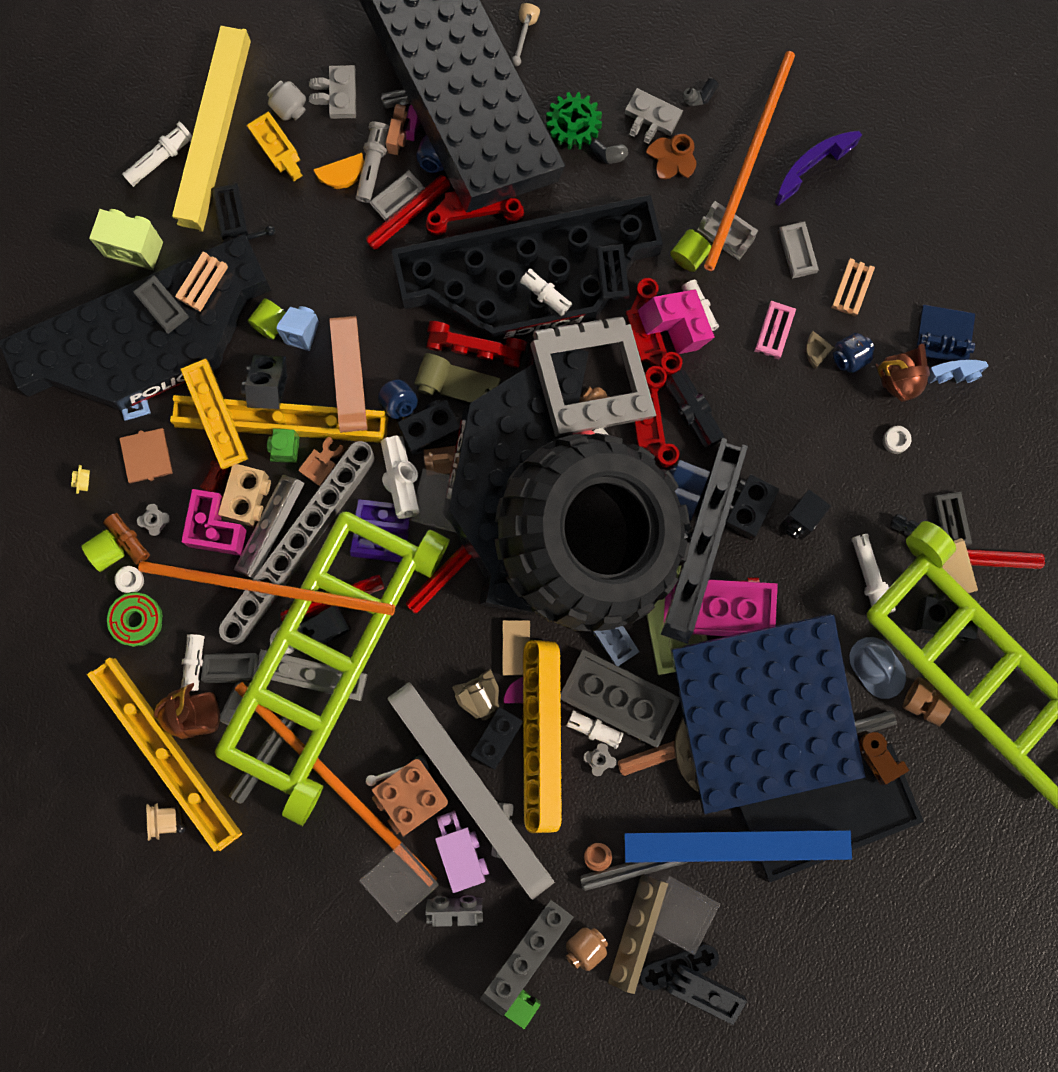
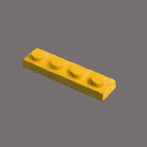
[181,359,248,469]

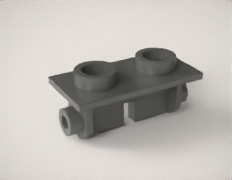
[426,895,483,927]

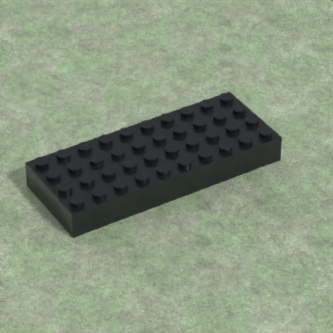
[359,0,565,213]

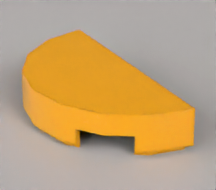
[314,153,364,189]

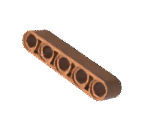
[330,316,367,433]

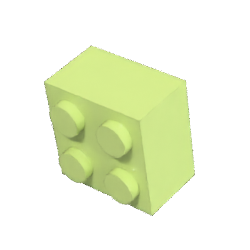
[89,209,163,271]

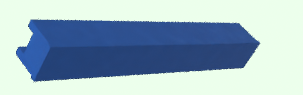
[624,831,852,863]

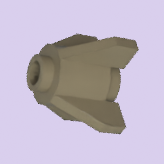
[452,669,499,720]

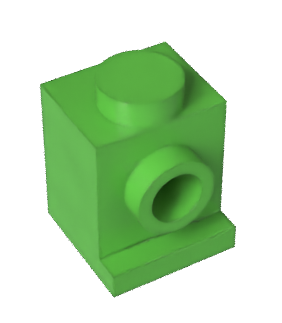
[267,429,299,463]
[505,990,541,1029]

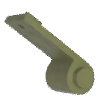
[414,353,501,403]

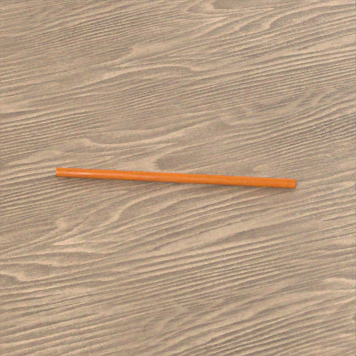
[704,51,795,271]
[138,561,395,616]
[234,682,437,886]

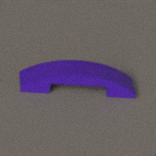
[775,131,862,206]

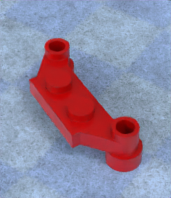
[426,191,524,237]
[625,278,682,377]
[426,321,527,368]
[634,366,679,467]

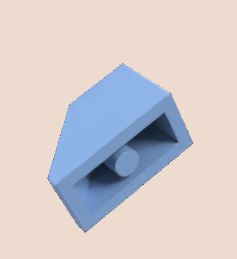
[276,306,319,351]

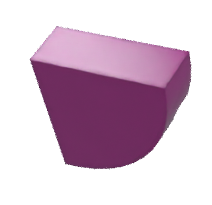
[405,105,420,141]
[504,677,523,704]

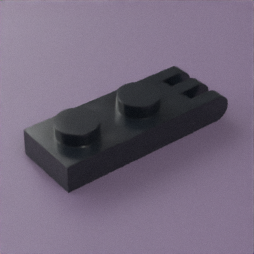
[666,964,747,1025]

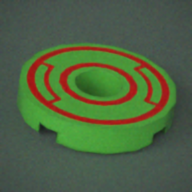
[107,592,163,647]

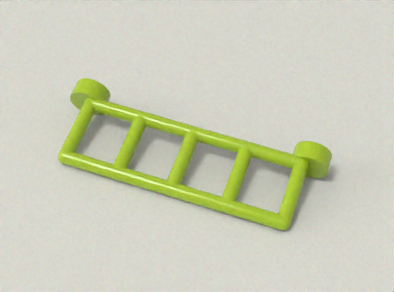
[215,512,450,826]
[867,521,1058,809]

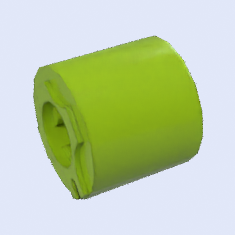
[670,229,711,272]
[247,298,286,340]
[81,530,125,572]

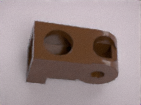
[859,732,910,785]

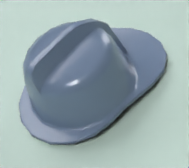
[849,637,906,699]

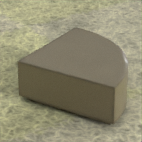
[806,331,834,369]

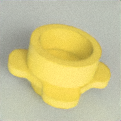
[71,465,90,494]

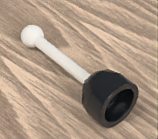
[366,751,432,786]

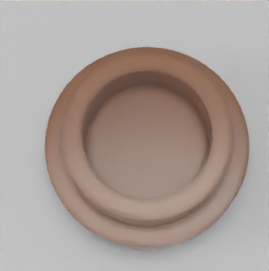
[584,843,612,872]

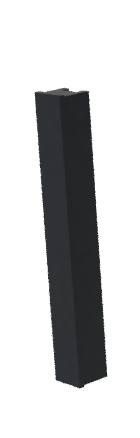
[661,438,748,644]

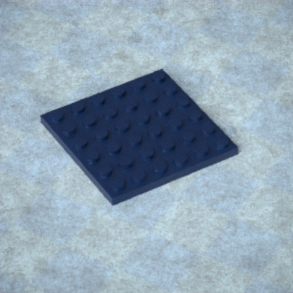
[670,614,865,814]

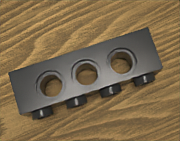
[480,900,574,1016]

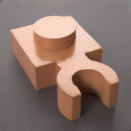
[386,104,407,155]
[298,437,344,487]

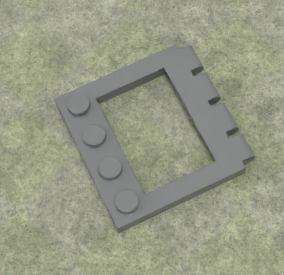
[530,316,656,437]

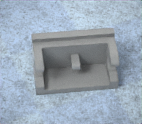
[697,201,758,260]

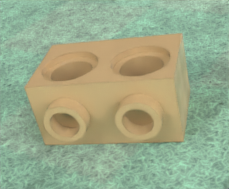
[218,464,271,527]

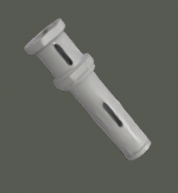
[356,121,390,203]

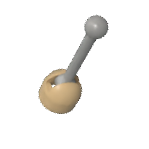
[511,3,540,66]

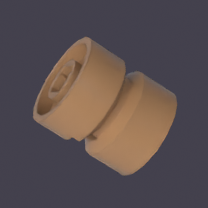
[903,677,953,726]

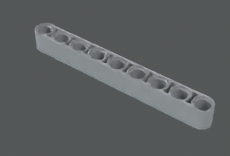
[219,441,375,645]
[387,682,555,900]

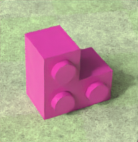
[638,289,715,354]
[181,489,246,556]

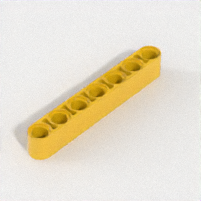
[523,640,561,833]

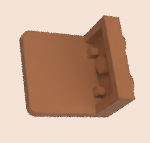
[372,759,448,836]

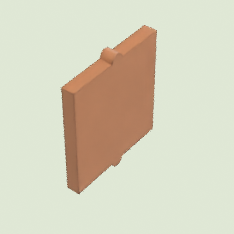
[120,428,173,483]

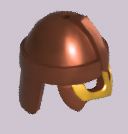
[875,344,930,402]
[154,683,220,739]

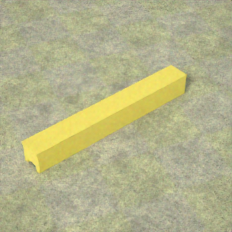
[172,26,251,232]

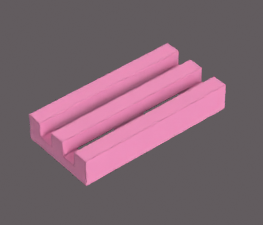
[754,301,796,359]

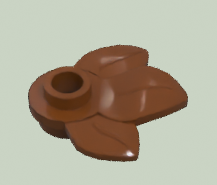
[646,134,696,179]

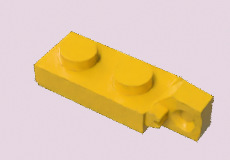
[247,111,303,181]

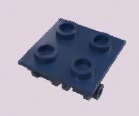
[917,305,975,361]

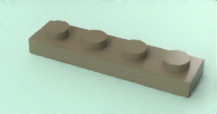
[608,874,668,994]

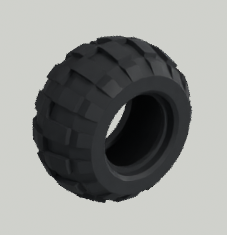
[495,433,690,631]

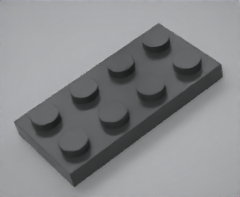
[560,649,680,748]

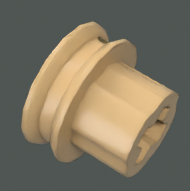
[146,803,176,841]

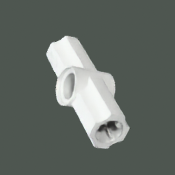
[380,435,420,519]

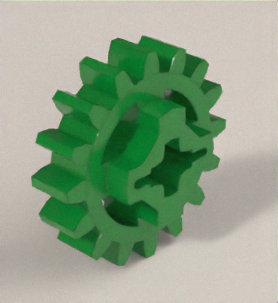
[546,92,602,149]

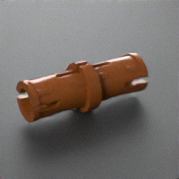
[103,513,150,565]

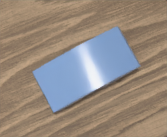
[928,360,988,384]

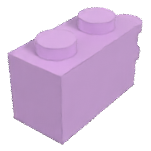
[435,811,489,893]

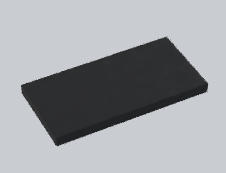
[739,743,924,883]

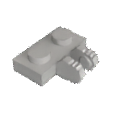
[309,65,356,119]
[625,88,683,144]

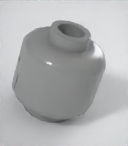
[267,81,306,121]

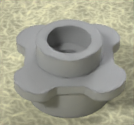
[137,504,170,536]
[584,743,616,776]

